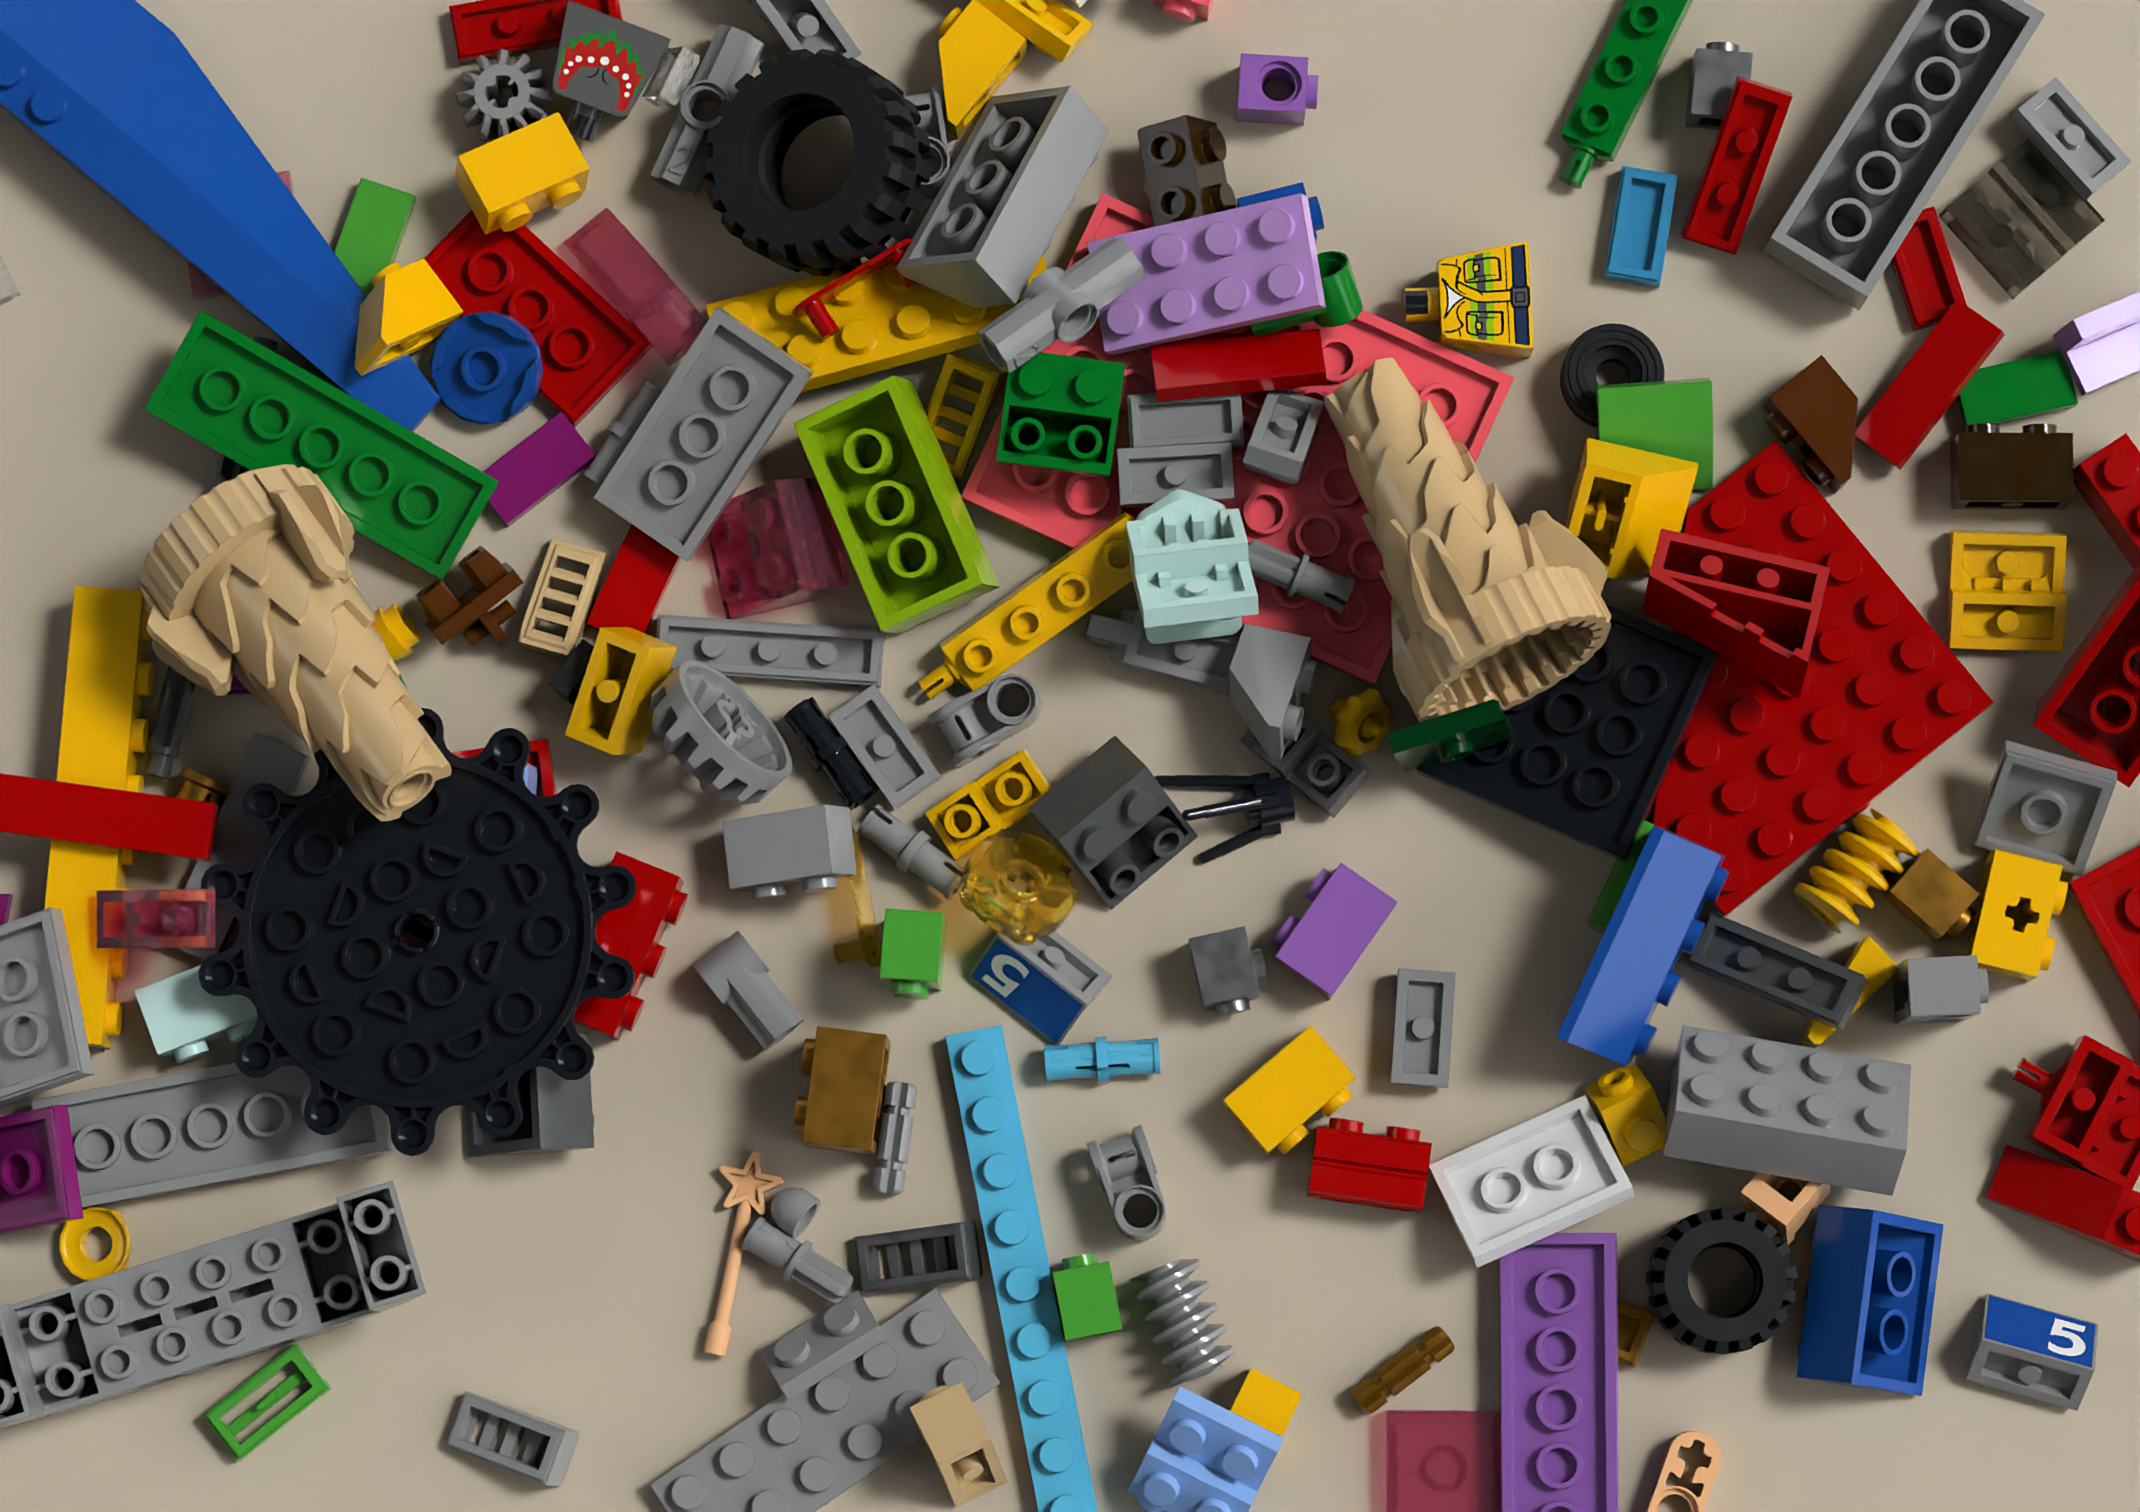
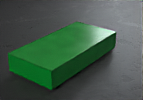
[1957,350,2078,432]

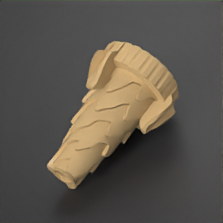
[1324,358,1612,722]
[140,464,452,821]

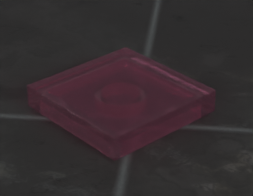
[1386,1410,1502,1512]

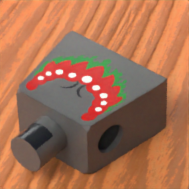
[551,1,671,142]

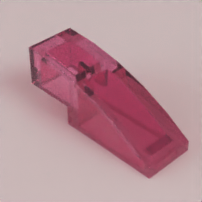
[563,207,707,368]

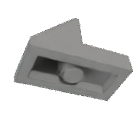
[1243,389,1324,484]

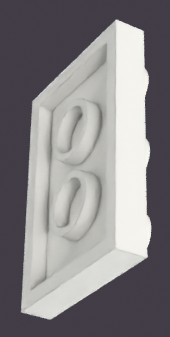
[1429,1095,1635,1268]

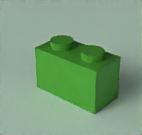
[880,908,947,1000]

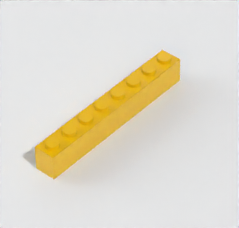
[44,586,154,1049]

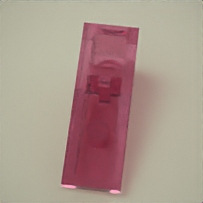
[96,889,215,948]

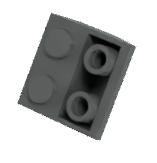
[1028,735,1198,910]

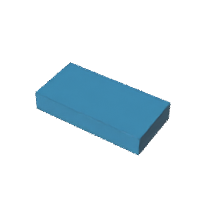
[1603,166,1678,288]

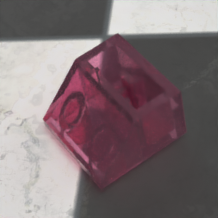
[707,477,850,619]

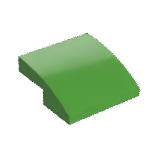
[1595,378,1713,490]

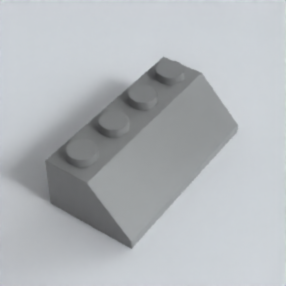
[896,86,1109,308]

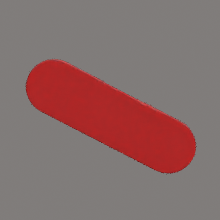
[792,238,917,340]

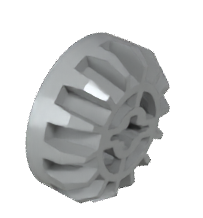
[649,660,792,805]

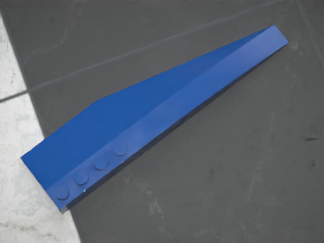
[0,0,441,432]

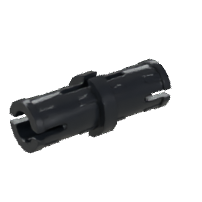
[783,697,879,810]

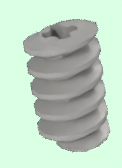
[1129,1259,1235,1388]

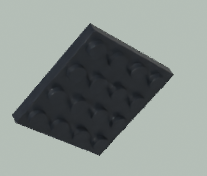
[1416,605,1720,862]

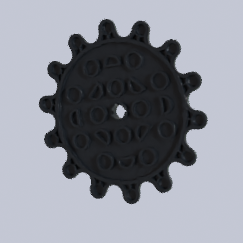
[199,708,637,1156]

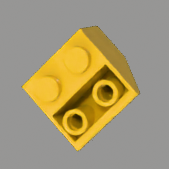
[1563,438,1698,579]

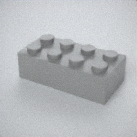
[1663,1025,1911,1196]

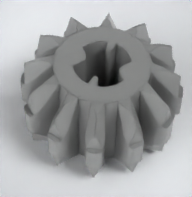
[456,49,553,142]

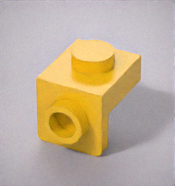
[1585,1064,1666,1167]

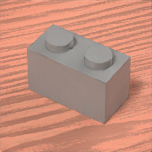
[722,804,857,900]

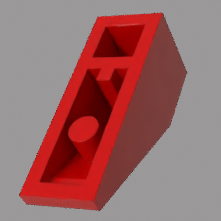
[1985,1145,2140,1262]

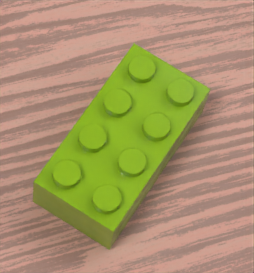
[793,375,1000,634]

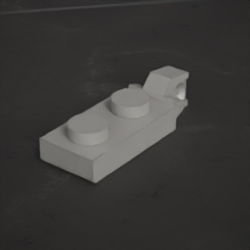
[1085,608,1241,694]

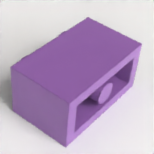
[1272,863,1397,1000]

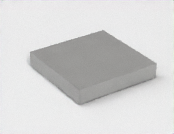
[1971,740,2117,876]

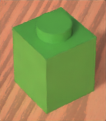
[1053,1253,1123,1341]

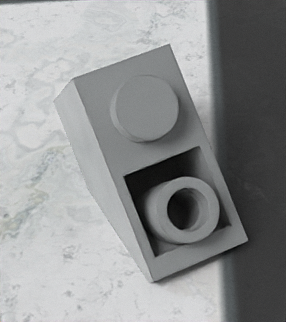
[1229,623,1319,761]

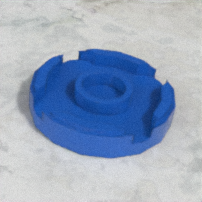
[430,311,543,425]

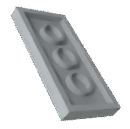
[593,308,814,562]

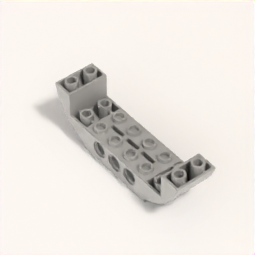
[0,1180,426,1428]

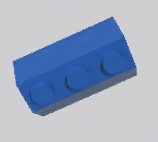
[1796,1205,1944,1396]

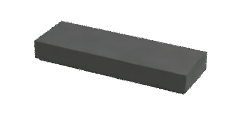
[1686,912,1868,1032]

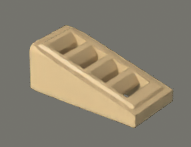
[517,538,607,660]

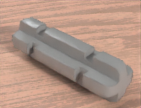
[872,1081,917,1195]

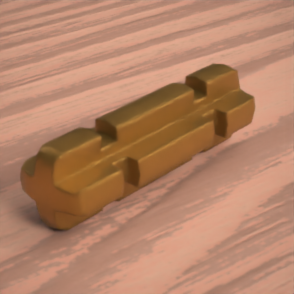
[1352,1326,1455,1414]

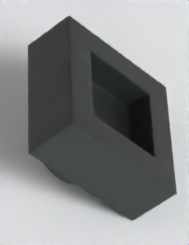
[549,639,594,704]

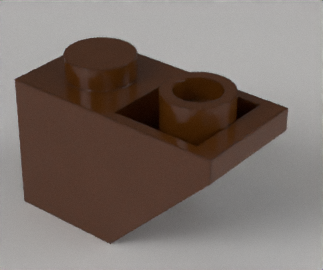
[1763,355,1858,494]

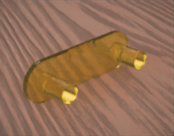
[833,828,882,968]

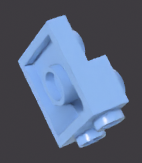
[1128,1386,1284,1512]

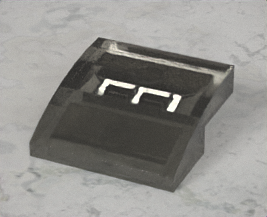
[1939,138,2105,299]

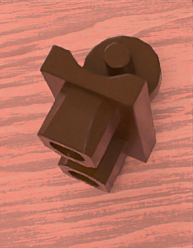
[416,546,524,647]

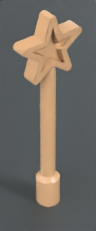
[703,1151,784,1357]

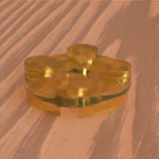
[959,833,1077,945]

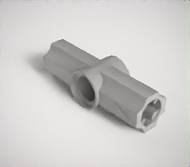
[650,24,764,198]
[977,237,1145,373]

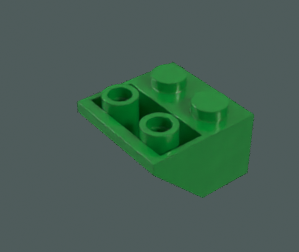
[996,352,1125,477]

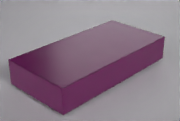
[483,411,596,527]

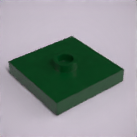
[1387,699,1514,772]

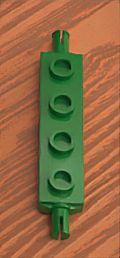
[1560,0,1693,189]

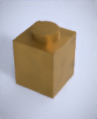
[1882,848,1979,941]

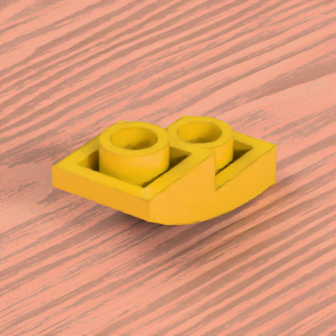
[925,749,1052,860]

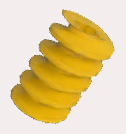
[1793,809,1920,934]

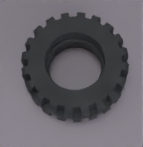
[704,49,931,276]

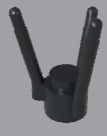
[1155,772,1295,864]

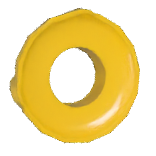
[59,1207,132,1281]

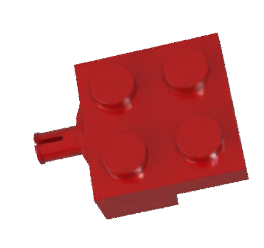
[2011,1035,2140,1189]

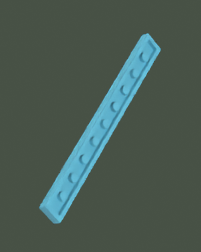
[945,1025,1098,1512]

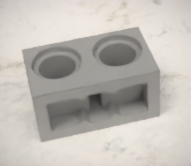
[1892,955,1989,1025]

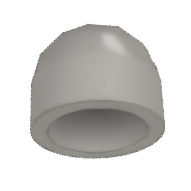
[771,1187,820,1238]

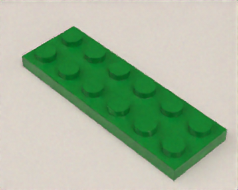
[144,310,500,580]

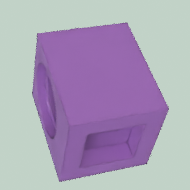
[1236,53,1318,125]

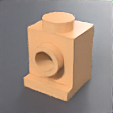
[1741,1172,1831,1245]

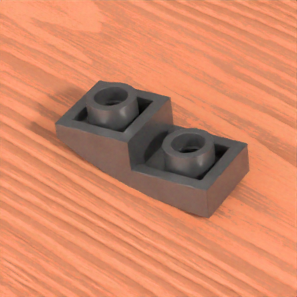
[1240,717,1370,818]

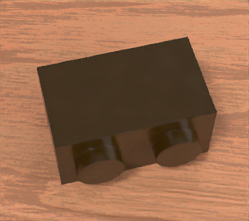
[1950,423,2074,510]

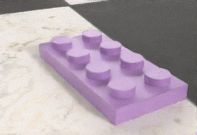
[1087,193,1326,355]

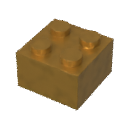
[793,1026,891,1156]

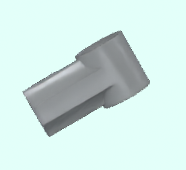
[693,931,804,1051]

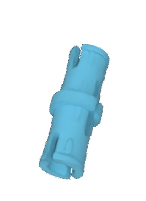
[1044,1036,1161,1083]

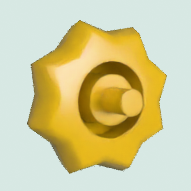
[1330,689,1392,758]

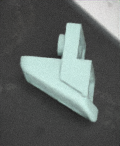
[1126,489,1259,644]

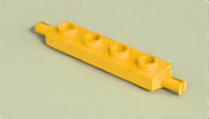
[918,512,1136,700]

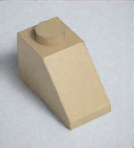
[909,1381,1008,1507]

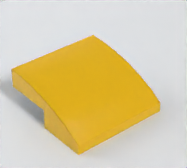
[1948,529,2067,652]

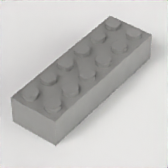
[1763,0,2045,310]

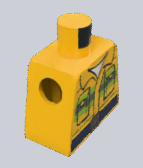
[1404,242,1534,359]

